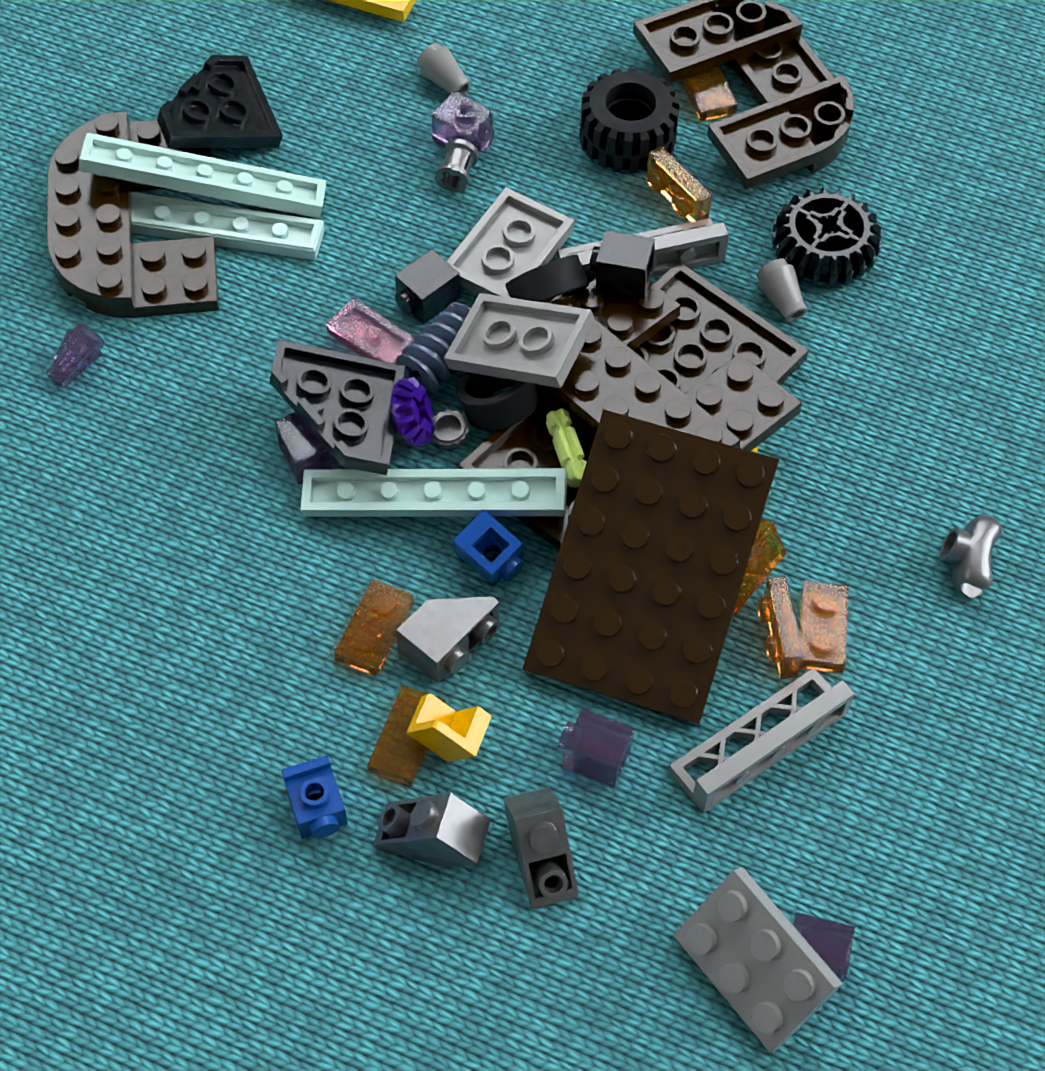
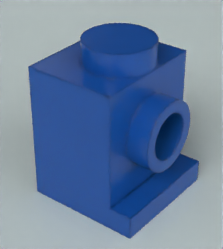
[453,509,524,586]
[281,755,347,839]

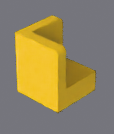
[406,694,492,762]

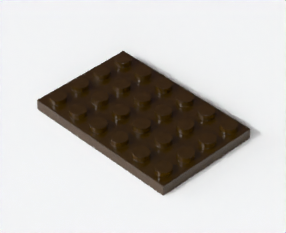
[522,409,779,725]

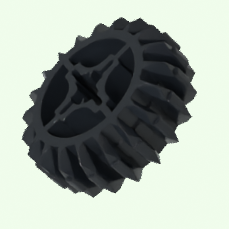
[772,187,882,289]

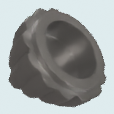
[431,410,469,450]

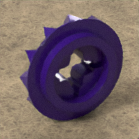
[391,377,435,447]

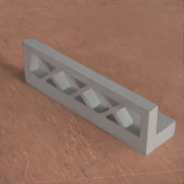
[557,218,729,283]
[668,668,855,813]

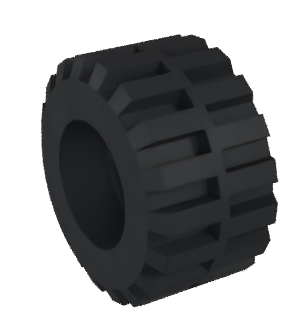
[579,68,680,174]

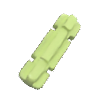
[546,408,587,488]

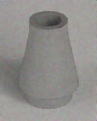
[417,43,472,99]
[756,258,808,322]

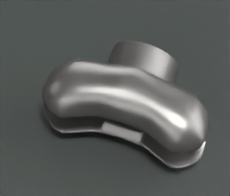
[940,515,1002,598]

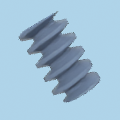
[396,302,470,393]

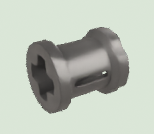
[435,139,479,192]

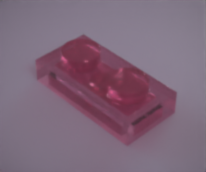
[326,298,415,364]

